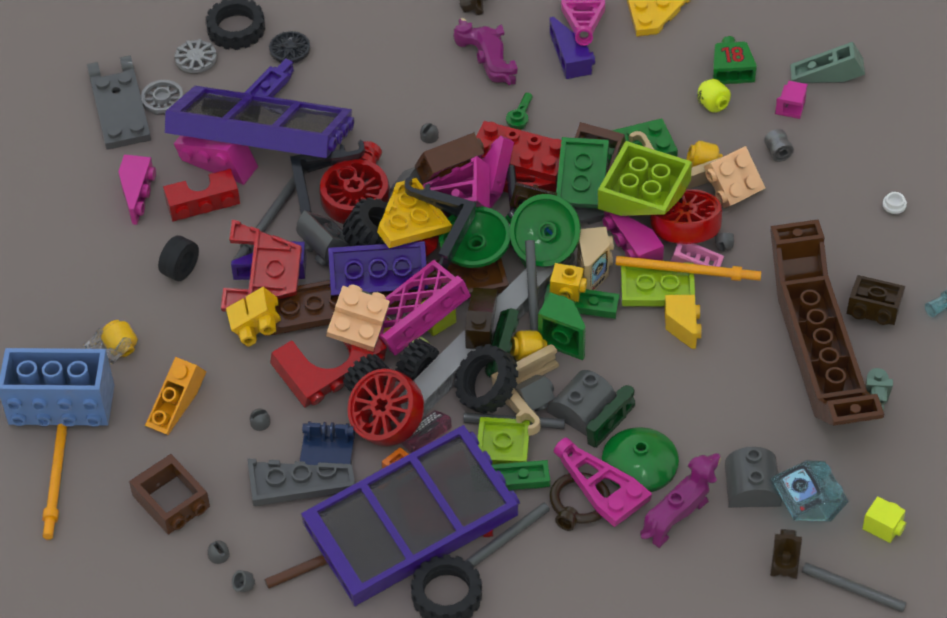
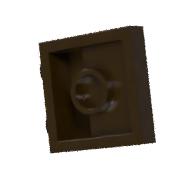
[846,275,905,325]

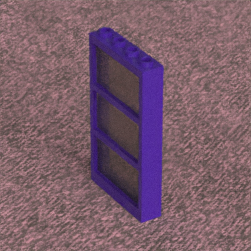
[165,86,354,158]
[301,425,520,606]

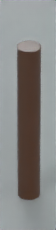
[264,555,328,589]

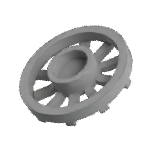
[175,39,217,73]
[141,80,183,115]

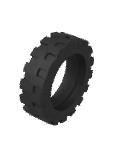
[206,0,265,50]
[454,344,519,414]
[411,555,482,618]

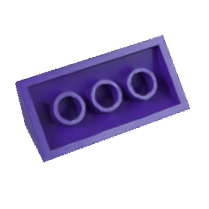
[328,241,428,296]

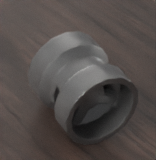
[764,129,794,162]

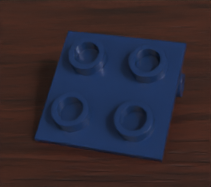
[300,421,355,465]

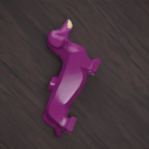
[453,18,518,85]
[640,453,721,548]

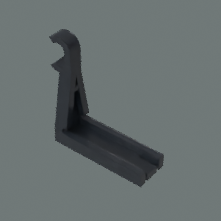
[290,140,365,214]
[405,176,476,269]

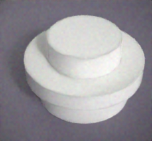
[883,192,907,214]

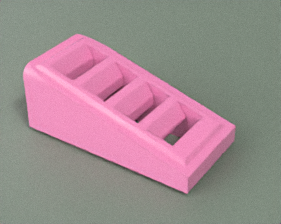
[670,243,724,267]

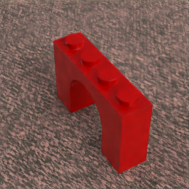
[270,315,387,408]

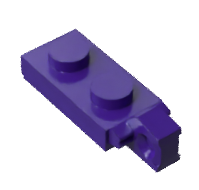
[244,59,294,97]

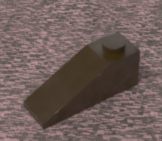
[465,287,498,349]

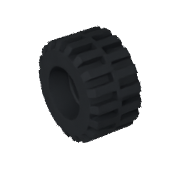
[342,198,388,246]

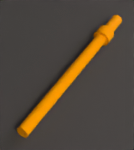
[615,256,762,281]
[42,424,68,540]

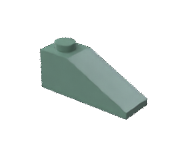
[790,42,865,83]

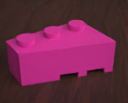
[173,135,258,185]
[422,156,490,217]

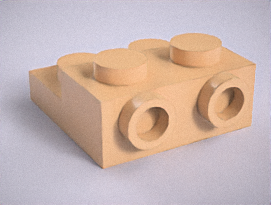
[704,146,765,208]
[326,285,390,351]

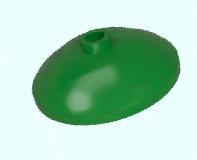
[510,194,581,267]
[439,207,511,268]
[602,427,679,492]

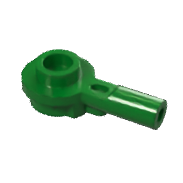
[506,92,533,130]

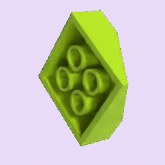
[598,141,692,216]

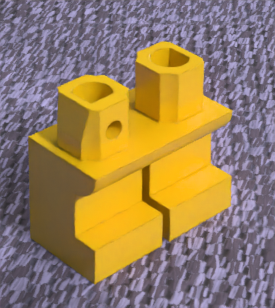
[226,287,281,347]

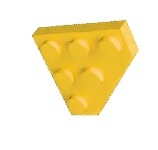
[627,0,690,37]
[377,178,452,248]

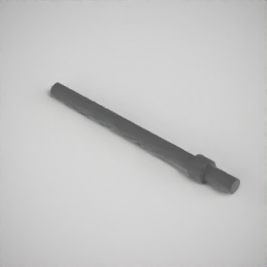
[233,171,307,260]

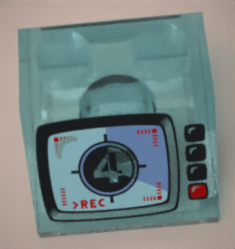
[771,460,849,521]

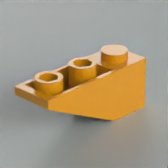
[145,357,207,435]

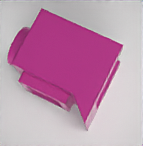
[775,81,808,119]

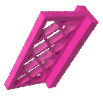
[379,260,471,356]

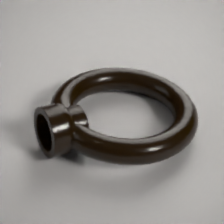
[549,472,611,531]

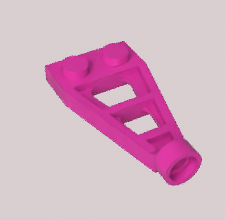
[561,0,605,46]
[554,437,652,527]

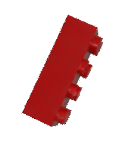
[476,121,562,193]

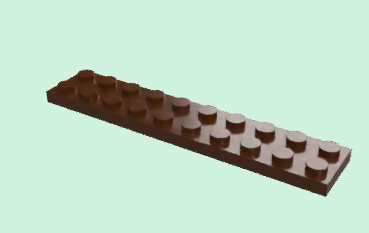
[271,258,509,335]

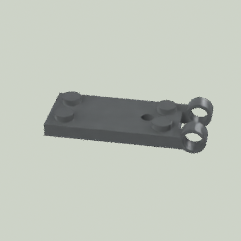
[87,55,151,150]

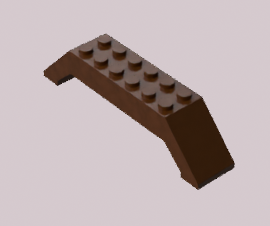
[770,219,884,426]

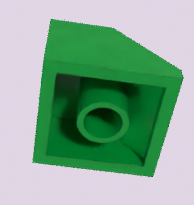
[538,293,586,360]

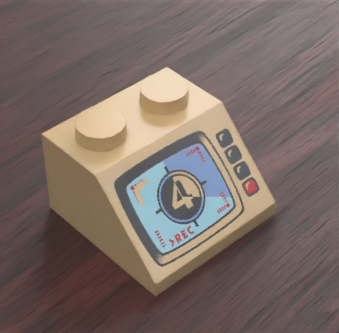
[577,227,614,290]

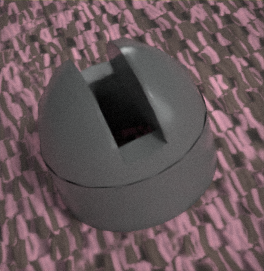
[420,123,439,143]
[715,233,734,251]
[250,408,270,431]
[208,540,229,564]
[232,570,255,592]

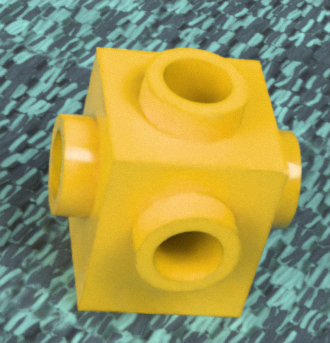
[550,263,587,302]

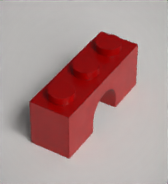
[163,169,240,222]

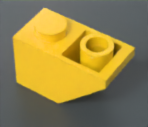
[664,295,702,349]

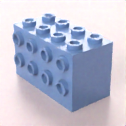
[0,348,115,427]

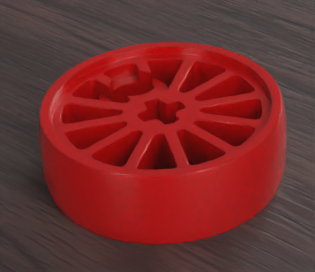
[319,159,390,224]
[650,189,722,244]
[347,369,424,446]

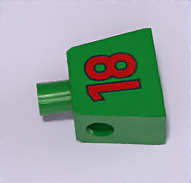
[712,36,757,84]

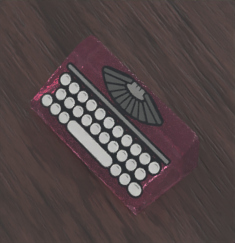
[401,410,452,453]

